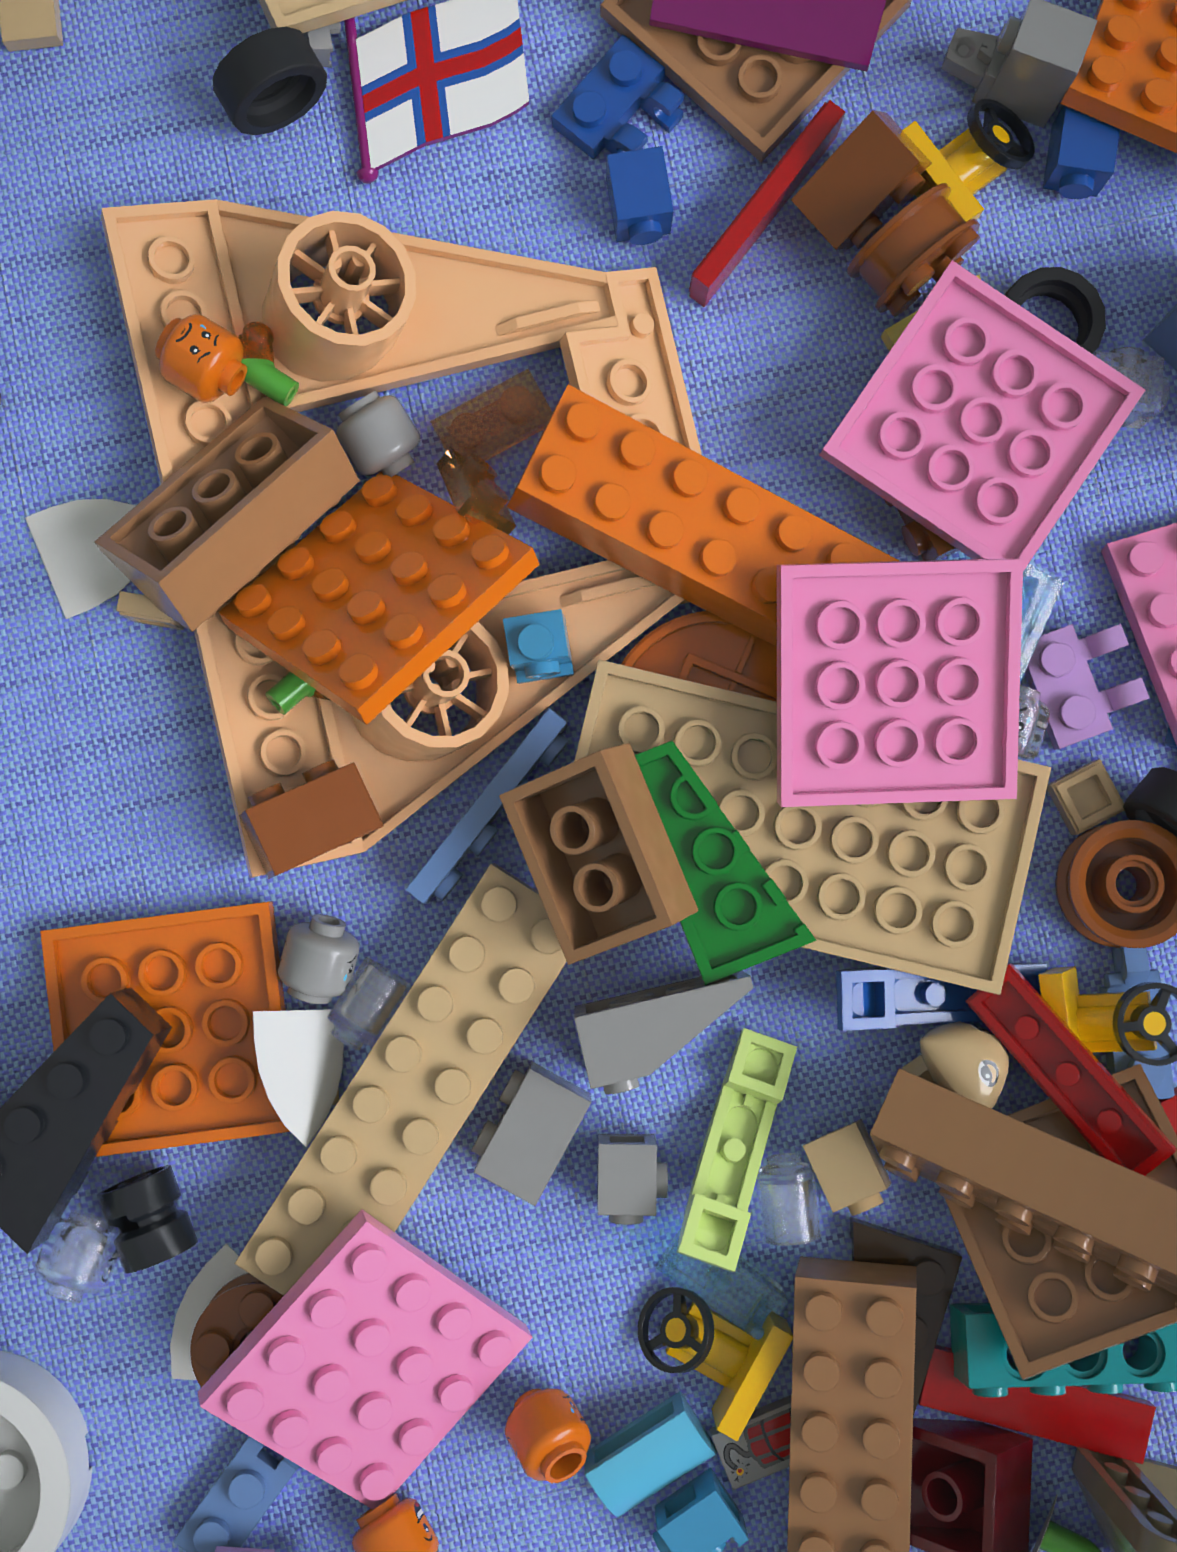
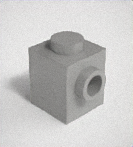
[597,1134,668,1225]

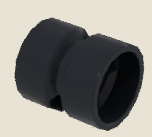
[97,1165,198,1274]

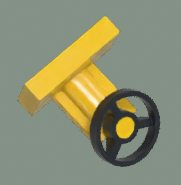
[903,99,1035,222]
[1038,966,1177,1066]
[638,1287,793,1441]

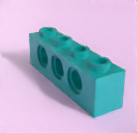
[949,1303,1177,1398]

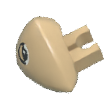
[902,1021,1009,1109]

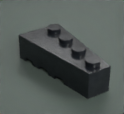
[0,987,172,1254]

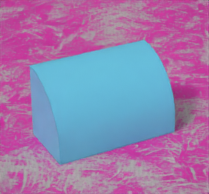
[585,1391,718,1517]

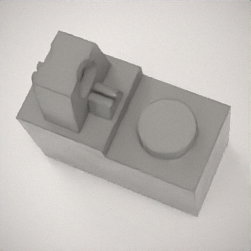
[941,0,1098,128]

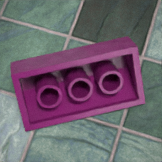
[649,0,886,72]

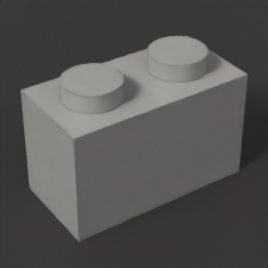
[471,1061,591,1206]

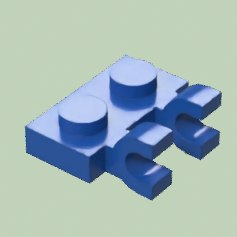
[551,34,684,160]

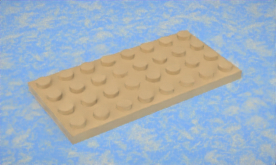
[574,660,1052,995]

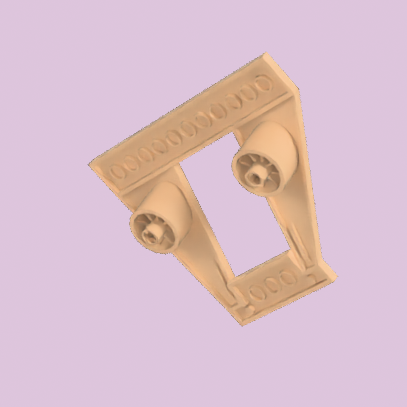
[101,199,702,878]

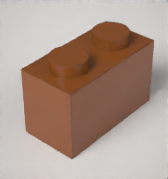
[791,110,932,250]
[239,759,384,879]

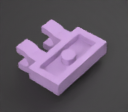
[1020,624,1150,750]

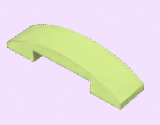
[676,1028,797,1272]

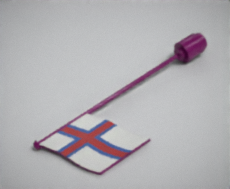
[344,0,529,184]

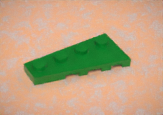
[635,741,817,985]

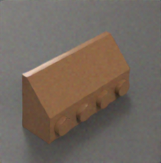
[94,396,360,632]

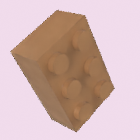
[499,743,699,965]

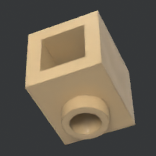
[803,1119,891,1216]

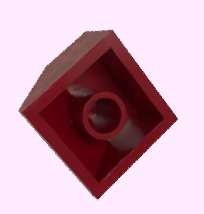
[910,1418,1033,1552]

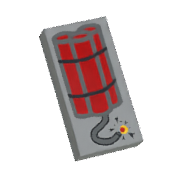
[709,1395,791,1490]

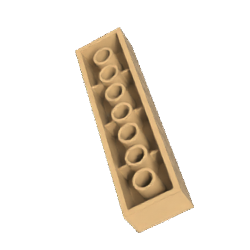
[234,863,567,1296]

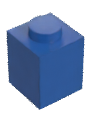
[1042,105,1120,199]
[606,146,674,245]

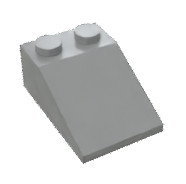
[574,970,753,1094]

